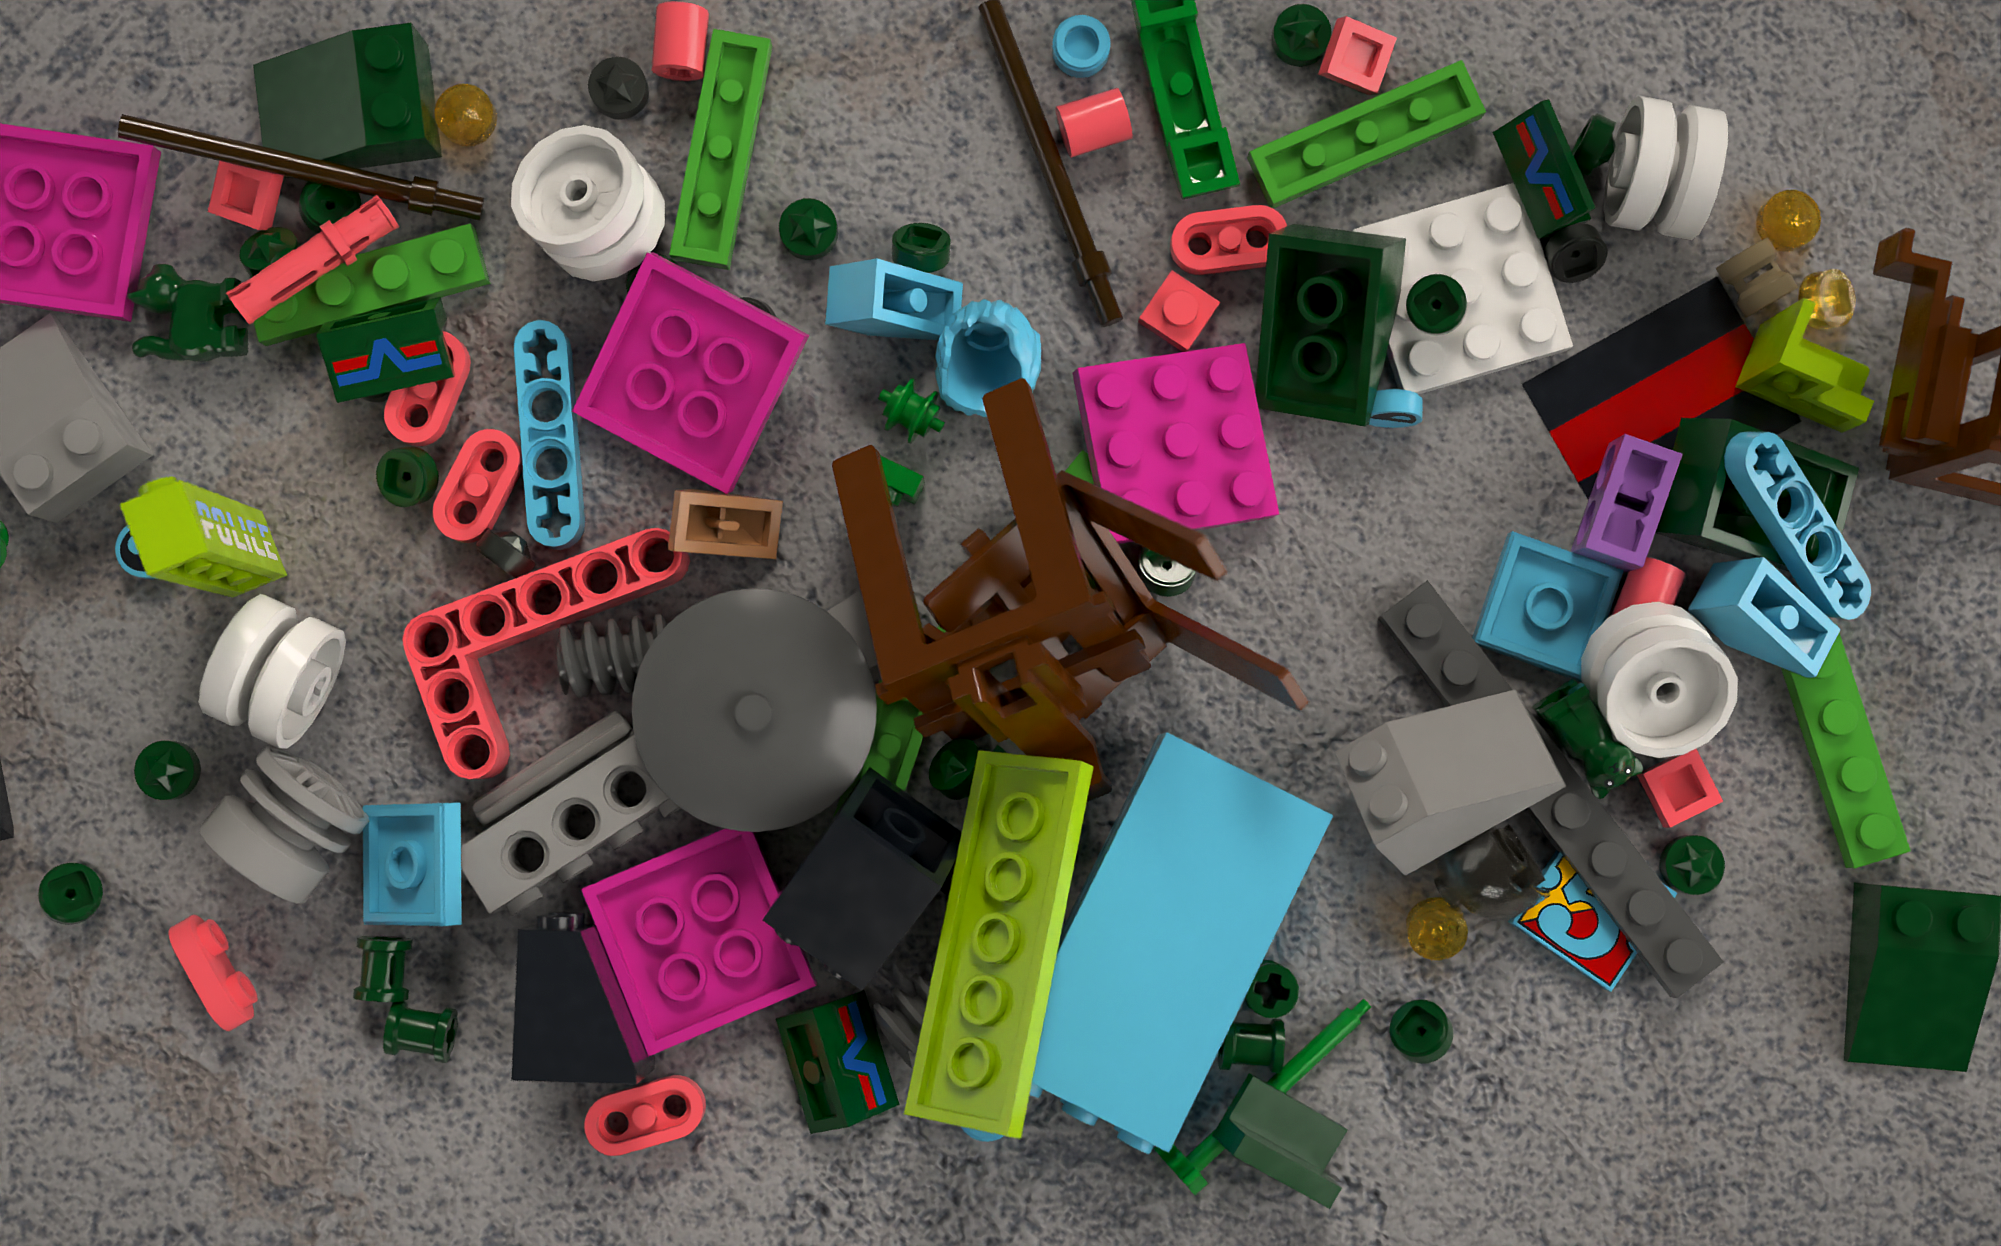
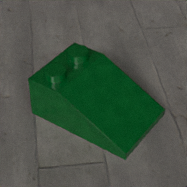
[253,22,442,179]
[1255,224,1406,427]
[1655,418,1859,578]
[1844,882,2001,1072]

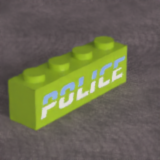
[120,476,287,598]

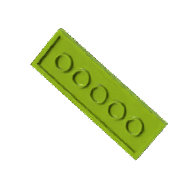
[904,750,1093,1139]

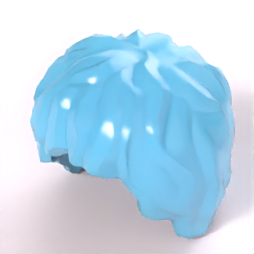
[935,299,1041,417]

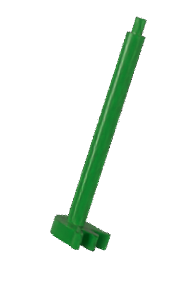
[1153,999,1371,1196]

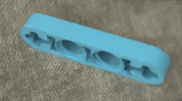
[514,320,585,550]
[1724,431,1871,620]

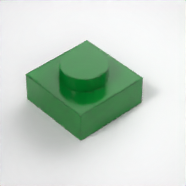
[880,455,925,507]

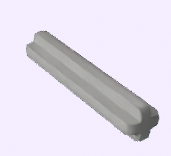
[472,711,634,829]

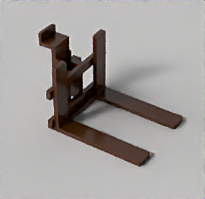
[1873,228,2001,506]
[832,378,1151,802]
[923,470,1309,720]

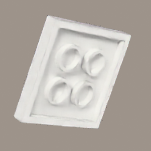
[1353,183,1573,394]

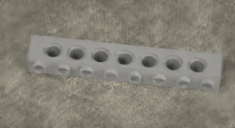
[461,591,882,916]

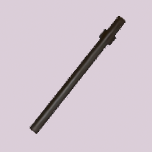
[978,0,1123,327]
[118,114,484,221]

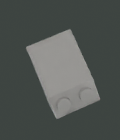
[0,313,153,523]
[1335,690,1566,875]

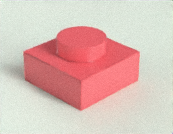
[1318,16,1397,95]
[208,161,284,230]
[1138,270,1220,352]
[1637,749,1723,828]

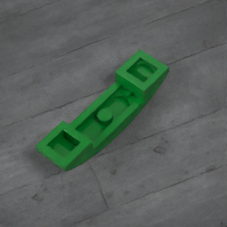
[1131,0,1240,200]

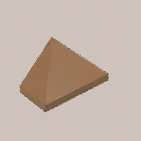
[668,489,783,559]

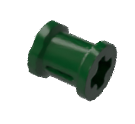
[353,936,413,1002]
[1244,960,1299,1018]
[383,1001,458,1063]
[1218,1019,1285,1073]

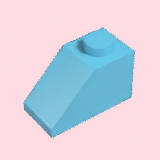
[825,258,963,340]
[1688,557,1841,678]

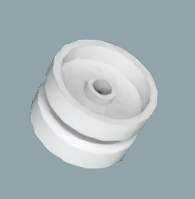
[1604,95,1728,240]
[511,125,665,281]
[199,594,346,749]
[1581,602,1738,758]

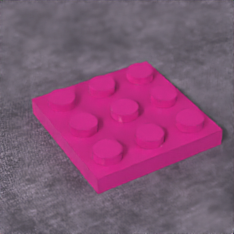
[0,123,161,322]
[572,252,810,494]
[1072,343,1279,544]
[581,829,817,1056]

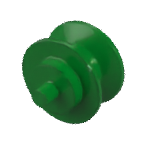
[878,378,945,444]

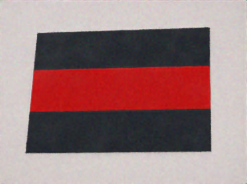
[1522,276,1802,500]

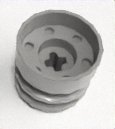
[200,745,369,904]

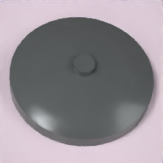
[632,588,877,832]

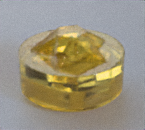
[434,84,497,147]
[1756,190,1821,252]
[1798,269,1856,330]
[1406,897,1468,960]

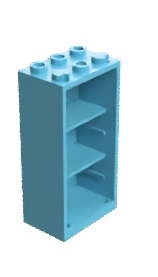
[1029,732,1333,1154]

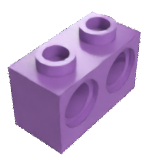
[1571,434,1683,572]

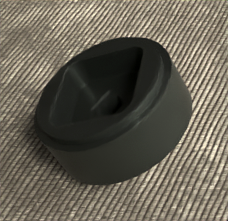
[588,57,649,120]
[1544,223,1608,283]
[476,528,537,578]

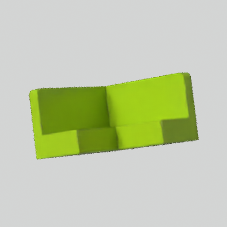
[1735,298,1874,433]

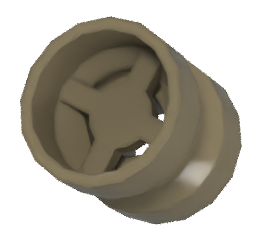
[1716,237,1799,318]

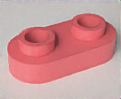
[1170,205,1287,275]
[384,331,471,447]
[433,429,523,543]
[169,915,258,1031]
[584,1075,706,1156]

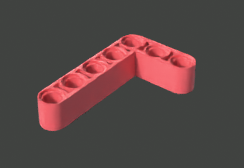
[402,528,690,780]

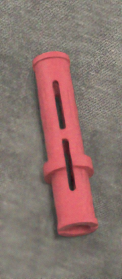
[226,195,399,325]

